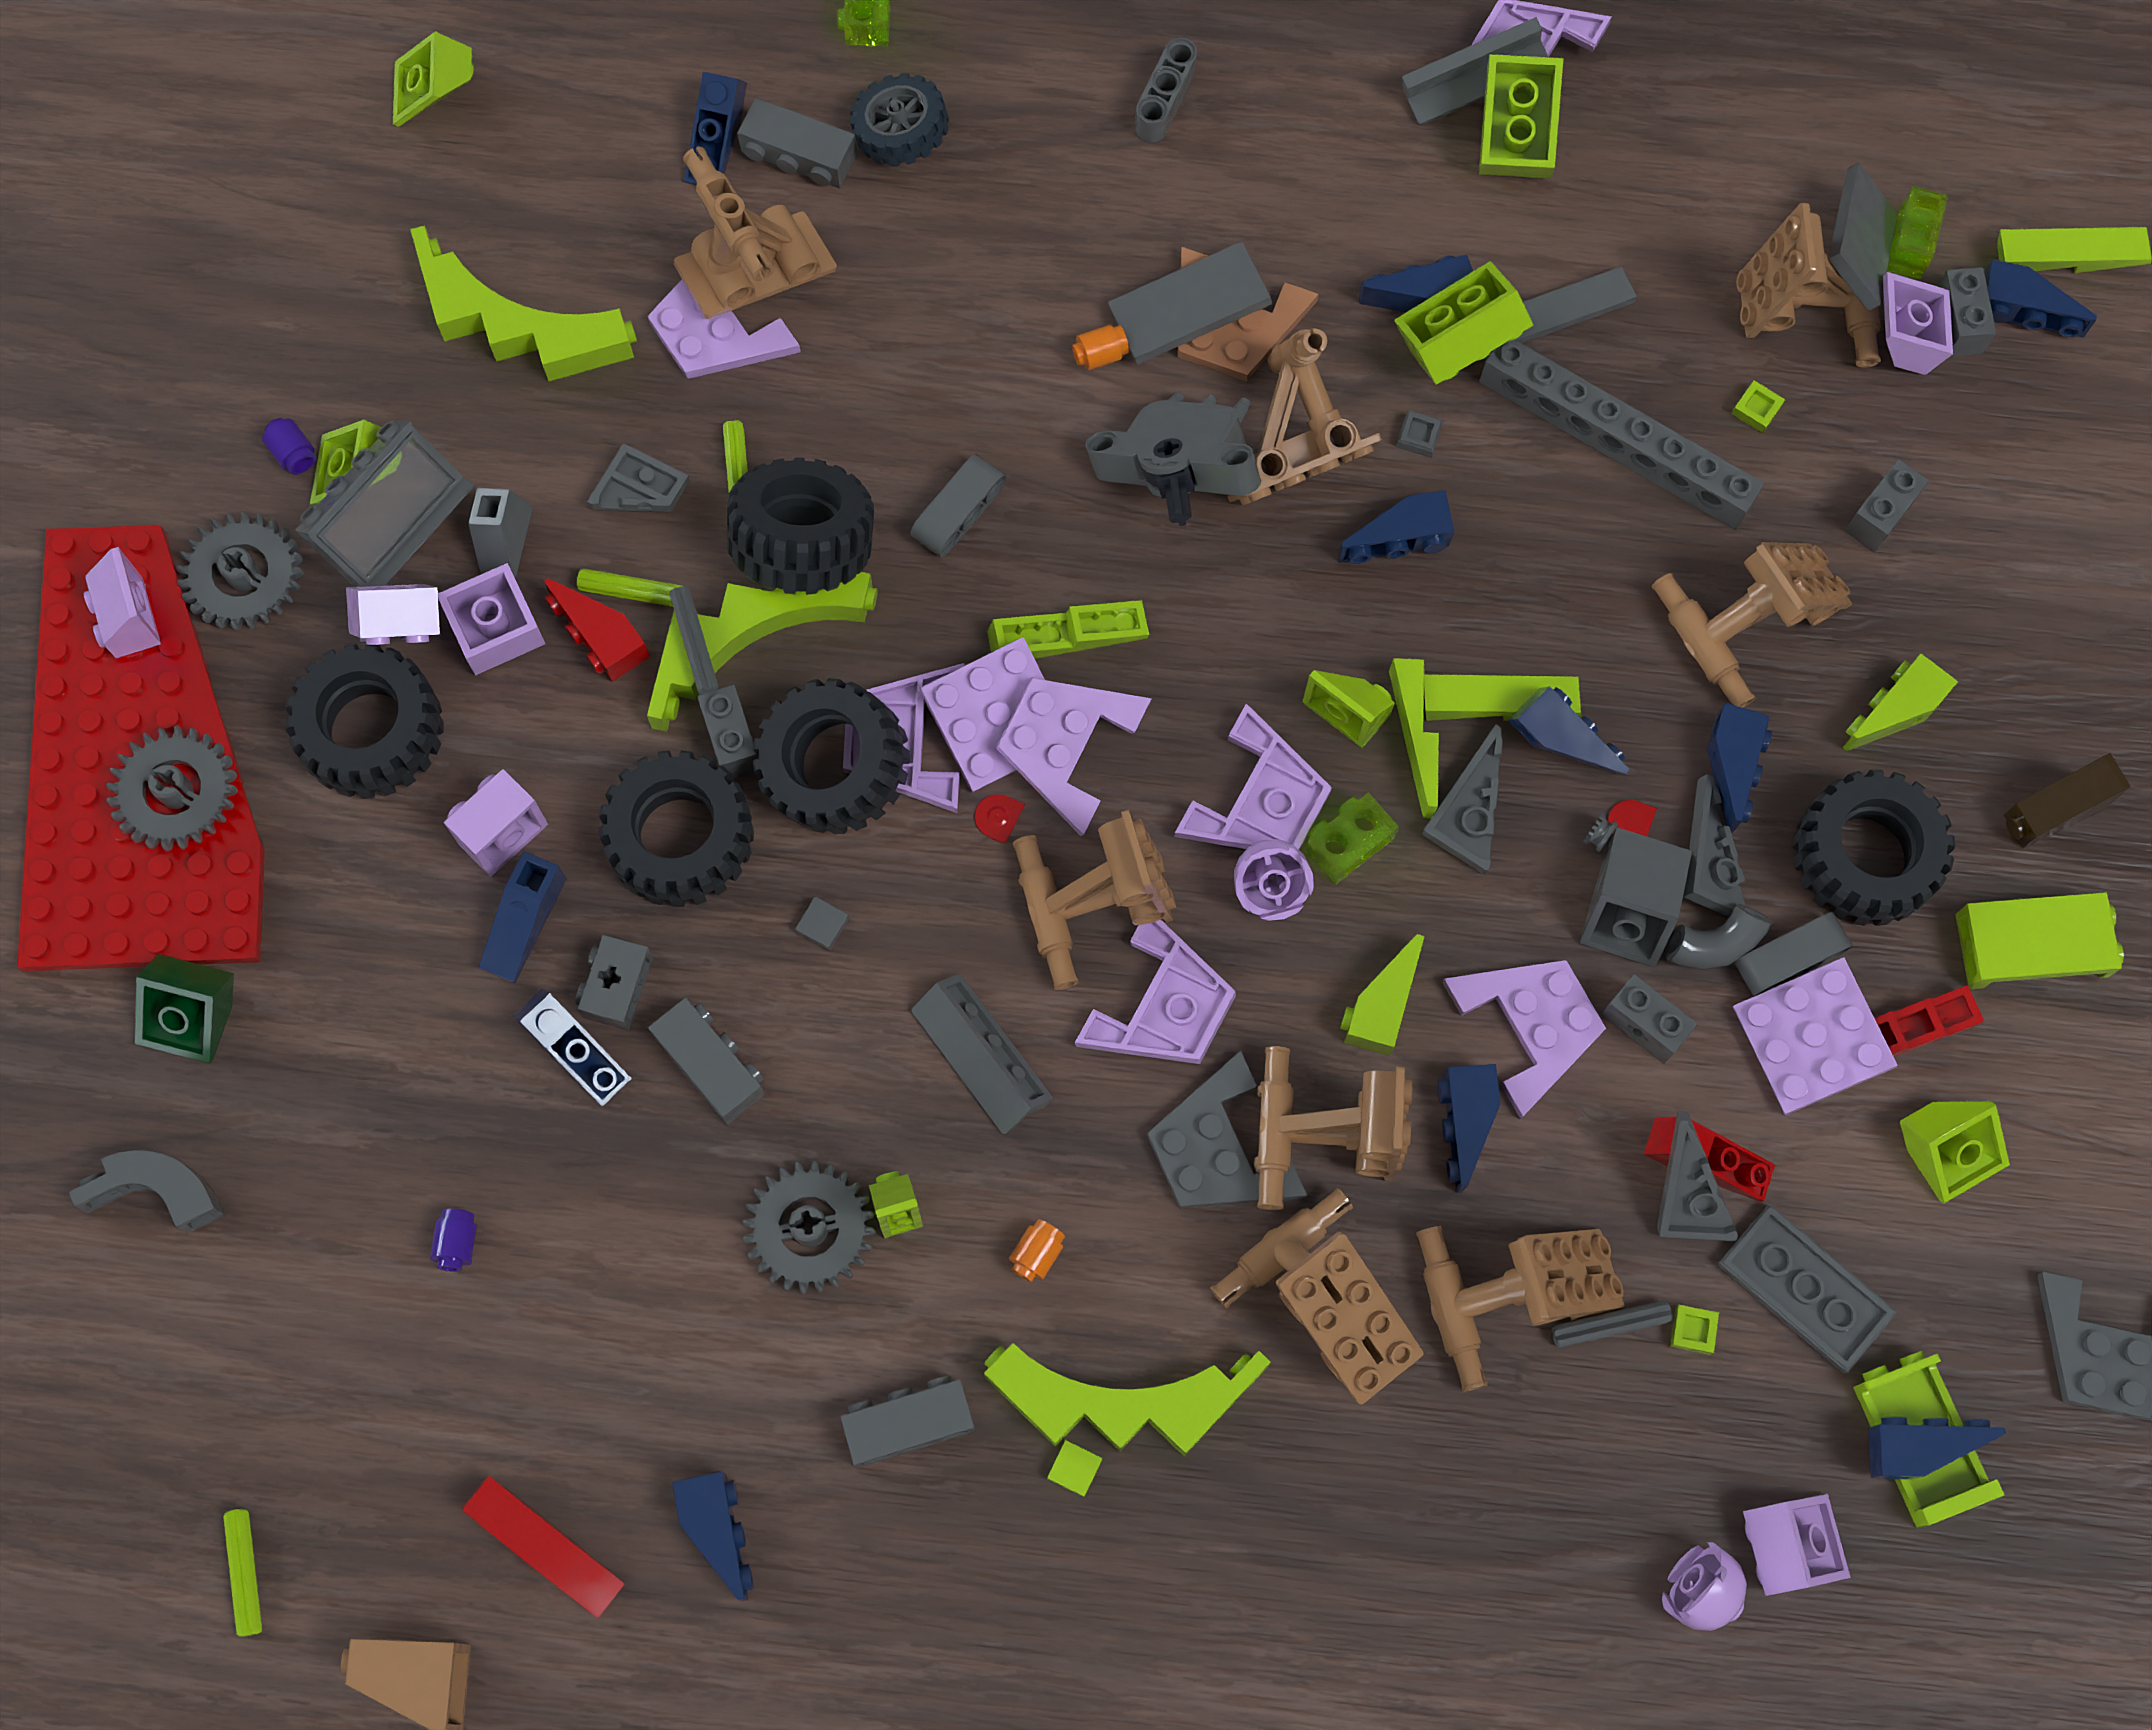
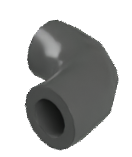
[1665,904,1772,970]

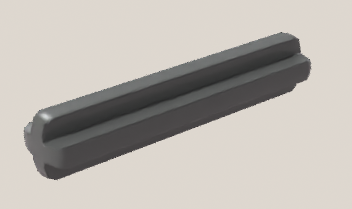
[670,586,719,695]
[1552,1300,1672,1348]

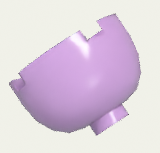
[1234,839,1313,921]
[1662,1542,1747,1631]

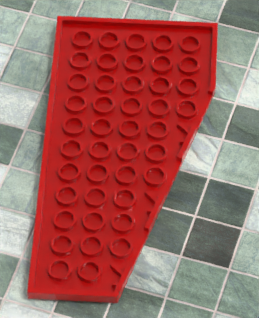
[17,525,265,972]

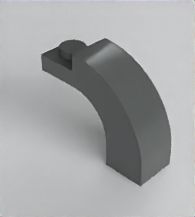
[68,1150,225,1233]

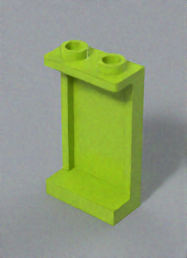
[1955,892,2124,989]
[1853,1351,2004,1528]

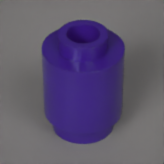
[262,418,316,475]
[430,1209,477,1272]

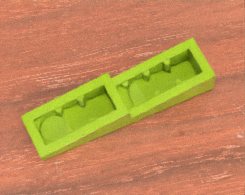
[1997,227,2152,273]
[987,600,1149,659]
[1389,658,1439,818]
[1424,675,1581,721]

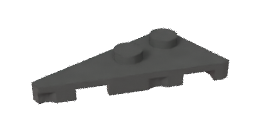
[1422,725,1503,875]
[1684,774,1753,917]
[1657,1111,1738,1241]

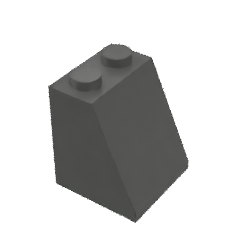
[1580,827,1692,967]

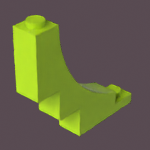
[410,225,637,381]
[647,572,878,732]
[984,1343,1271,1456]

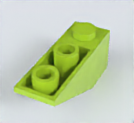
[1842,654,1958,751]

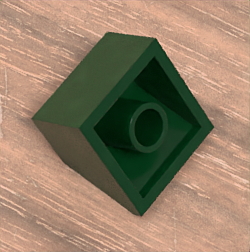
[134,954,234,1063]

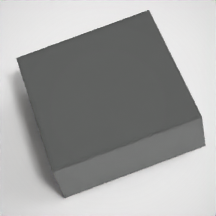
[1396,410,1443,458]
[795,897,850,951]

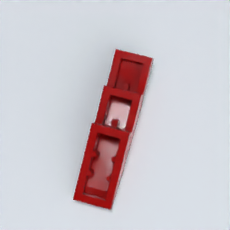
[1875,985,1985,1057]
[461,1475,625,1618]

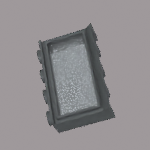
[295,419,475,587]

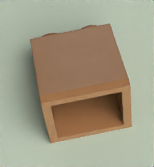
[341,1639,471,1730]

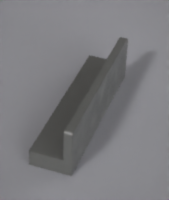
[1402,17,1549,126]
[912,974,1054,1134]

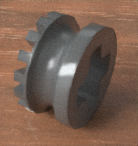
[1583,813,1619,852]

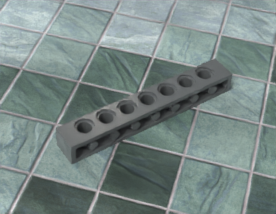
[1479,339,1765,530]

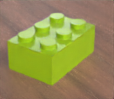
[1479,54,1563,179]
[1394,261,1533,385]

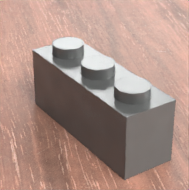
[738,97,857,189]
[648,997,765,1125]
[840,1376,975,1468]

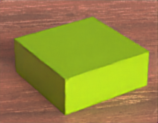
[1731,380,1785,433]
[1670,1305,1719,1355]
[1047,1440,1103,1497]

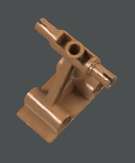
[674,147,837,319]
[1736,203,1881,368]
[1227,328,1382,506]
[1651,542,1852,708]
[1012,809,1177,990]
[1254,1046,1412,1210]
[1210,1188,1424,1404]
[1416,1226,1624,1392]

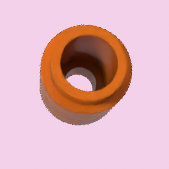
[1072,324,1129,371]
[1009,1219,1065,1283]

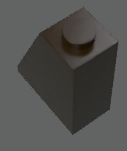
[2004,753,2131,848]

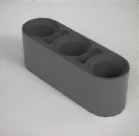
[1135,37,1197,143]
[910,454,1007,558]
[1734,912,1853,997]

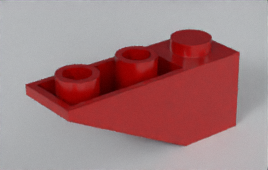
[544,578,650,682]
[1644,1117,1775,1202]

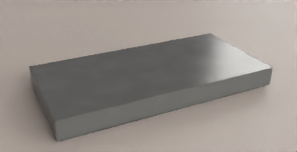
[1828,162,1898,310]
[1108,241,1272,365]
[1716,1203,1897,1374]

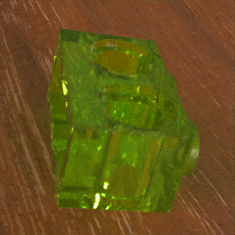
[838,0,890,46]
[1887,186,1948,279]
[1306,792,1399,885]

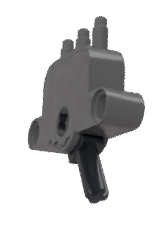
[1085,392,1261,526]

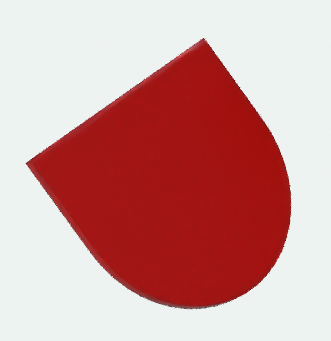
[975,794,1025,845]
[1608,800,1657,837]

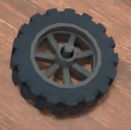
[849,73,949,166]

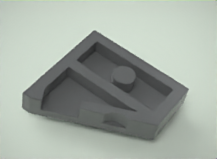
[587,443,690,512]

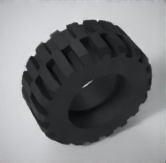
[727,457,874,595]
[284,643,444,799]
[753,678,910,834]
[599,750,754,907]
[1792,769,1955,926]

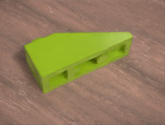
[1340,934,1425,1056]
[869,1171,923,1238]

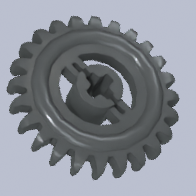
[176,511,304,631]
[106,725,238,851]
[742,1160,876,1294]

